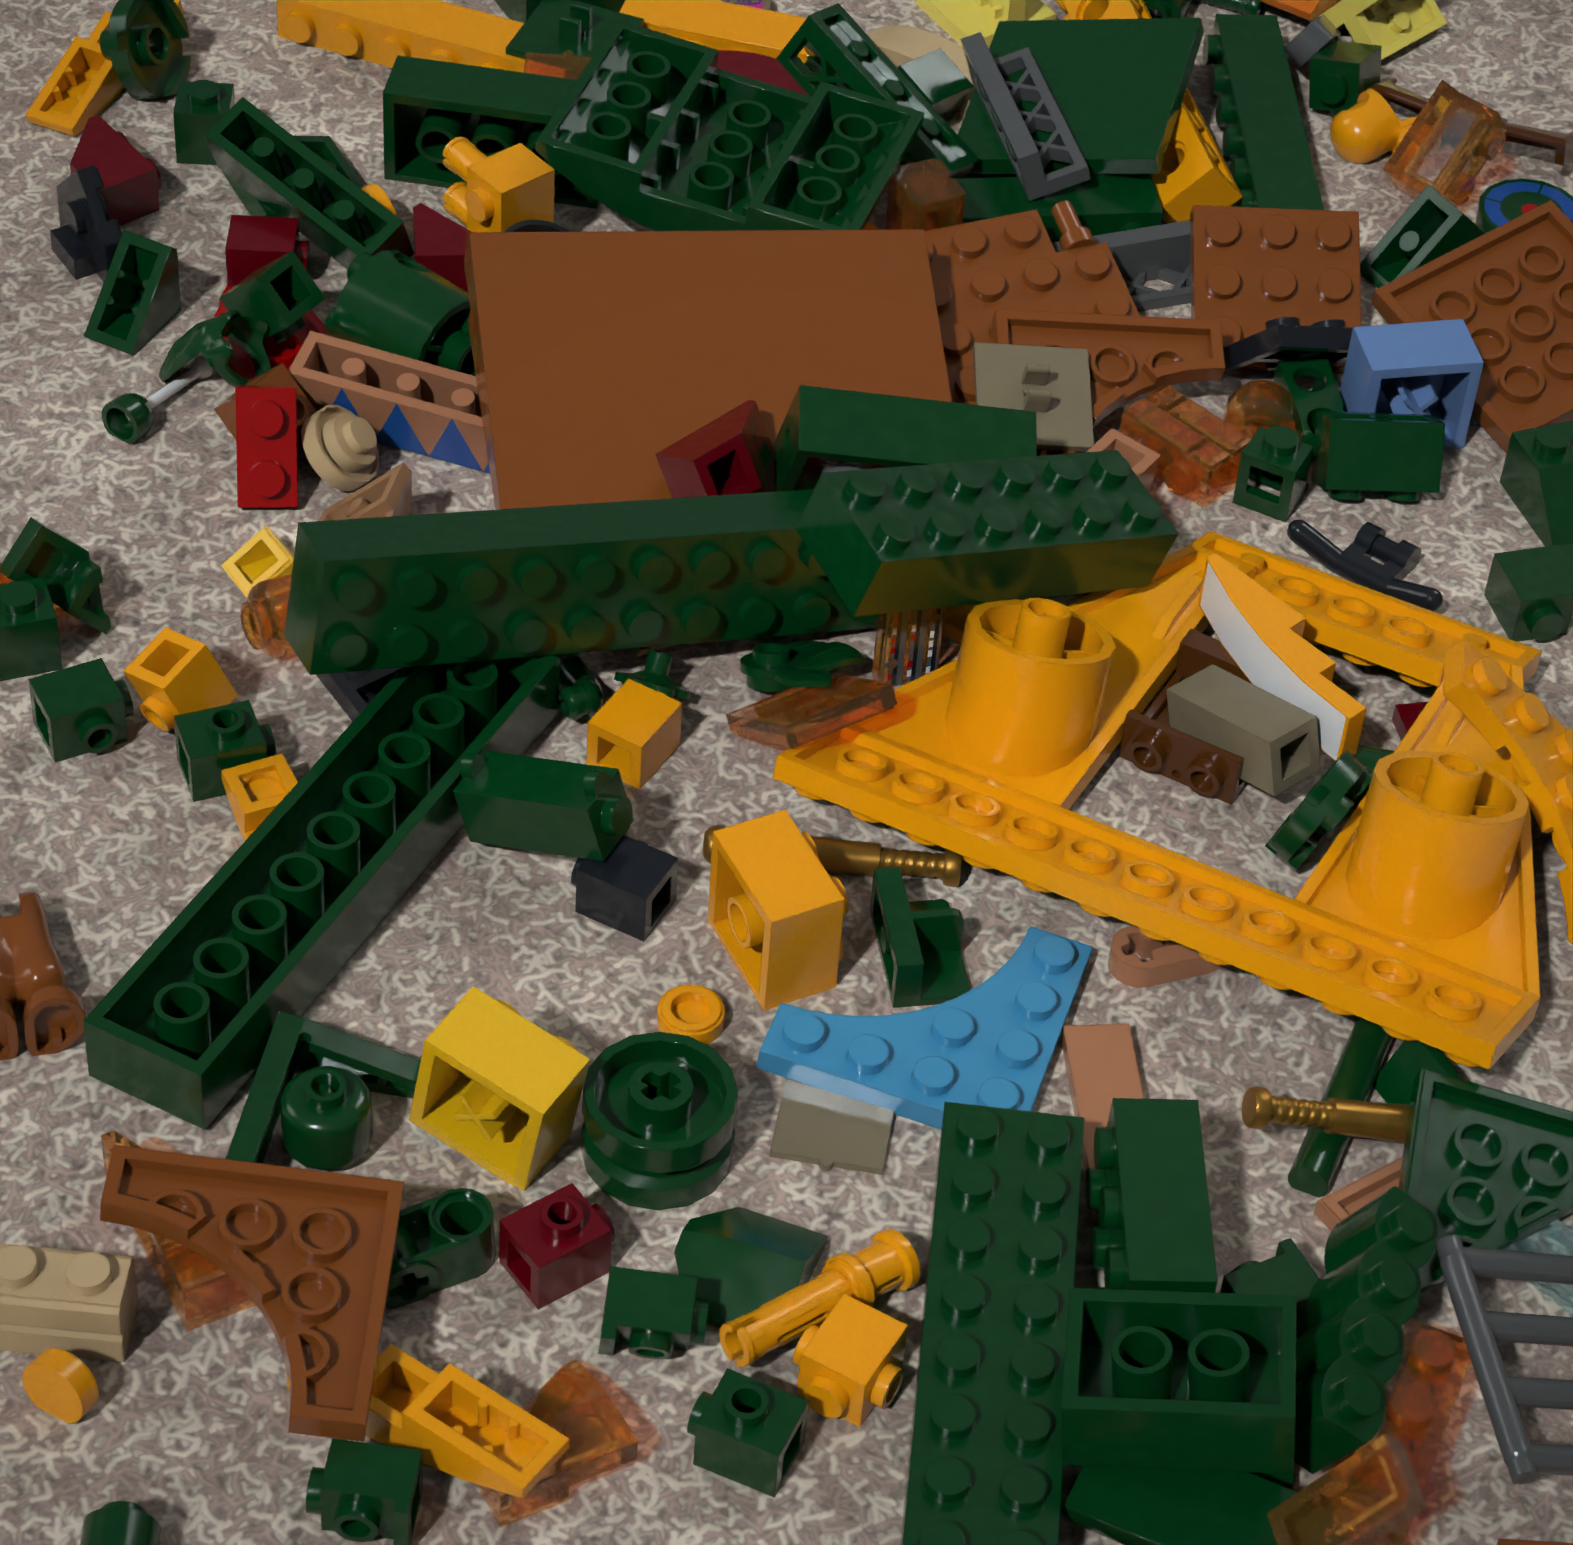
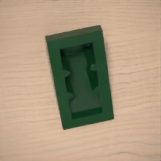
[84,230,181,356]

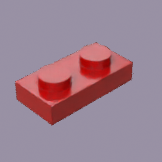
[235,386,299,508]

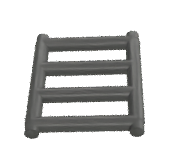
[1435,1235,1573,1484]

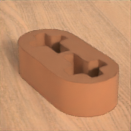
[1108,925,1222,988]

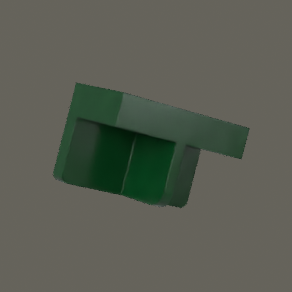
[870,867,971,1008]

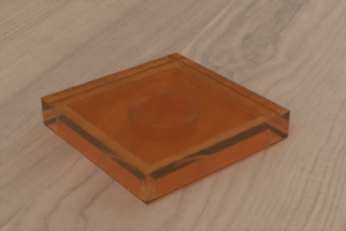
[726,673,897,749]

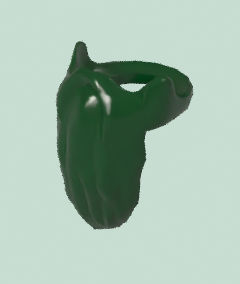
[159,310,271,387]

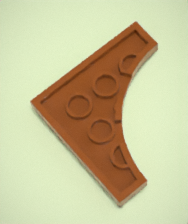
[992,309,1225,456]
[100,1145,404,1442]

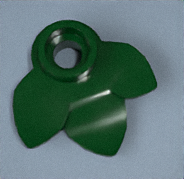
[740,640,865,692]

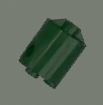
[325,250,476,376]

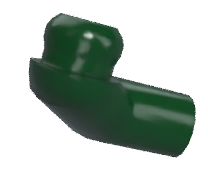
[559,656,604,720]

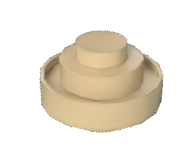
[301,405,380,491]

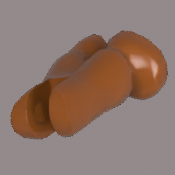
[0,892,86,1061]

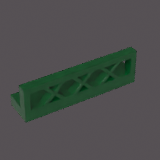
[776,3,980,215]

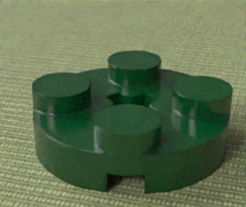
[100,0,191,100]
[1265,750,1373,872]

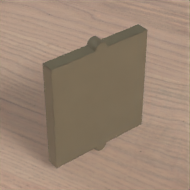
[770,1078,894,1175]

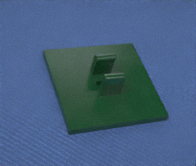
[506,0,644,74]

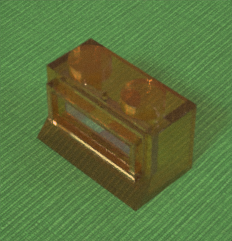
[1383,79,1508,207]

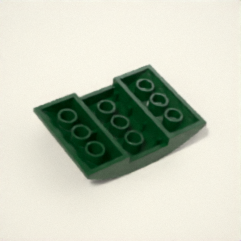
[535,20,925,231]

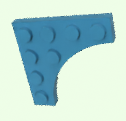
[756,926,1093,1130]

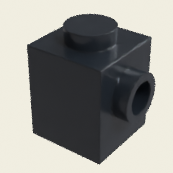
[571,835,678,942]

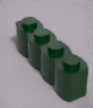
[1294,1186,1438,1474]

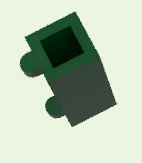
[453,751,634,861]

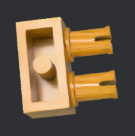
[443,136,555,232]

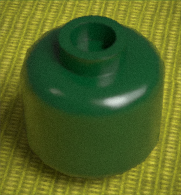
[280,1066,373,1171]

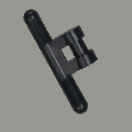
[1287,519,1443,611]

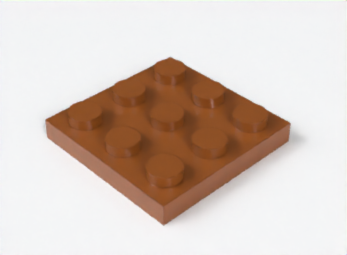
[1190,205,1361,374]

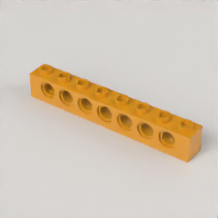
[1055,0,1243,224]

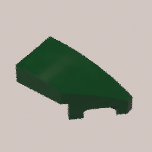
[0,517,111,634]

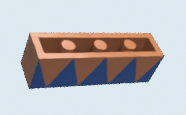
[288,331,490,474]

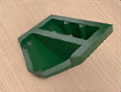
[674,1207,828,1328]

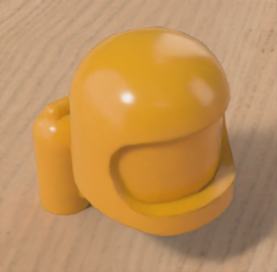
[1330,88,1442,165]

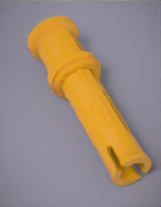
[719,1228,921,1368]

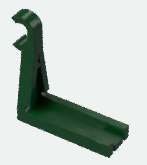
[225,1011,422,1164]

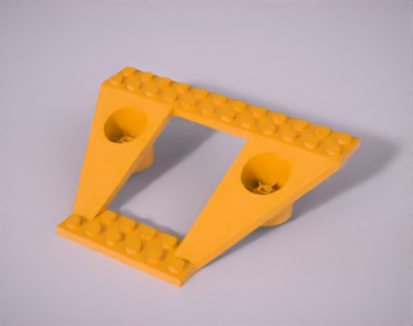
[773,531,1542,1070]

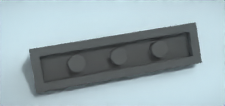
[961,32,1091,201]
[1052,220,1191,312]

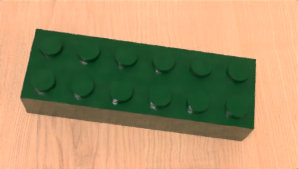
[796,450,1179,617]

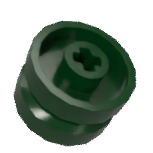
[581,1032,738,1211]

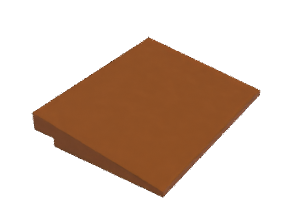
[464,229,952,510]

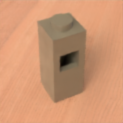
[1166,664,1321,796]

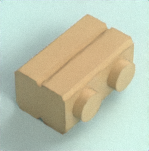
[0,1243,138,1362]

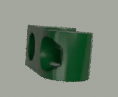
[1269,358,1344,459]

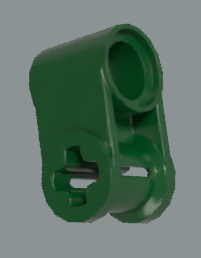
[386,1188,496,1309]

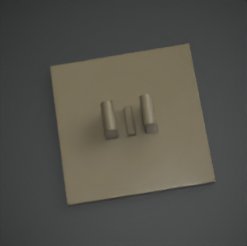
[973,342,1094,452]

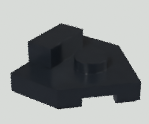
[50,165,122,282]

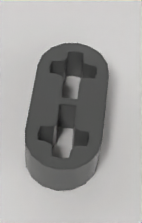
[1284,15,1341,68]

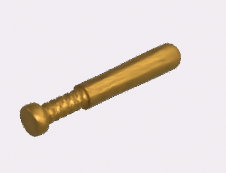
[703,825,962,887]
[1241,1087,1410,1143]

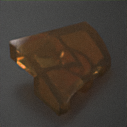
[476,1360,638,1528]

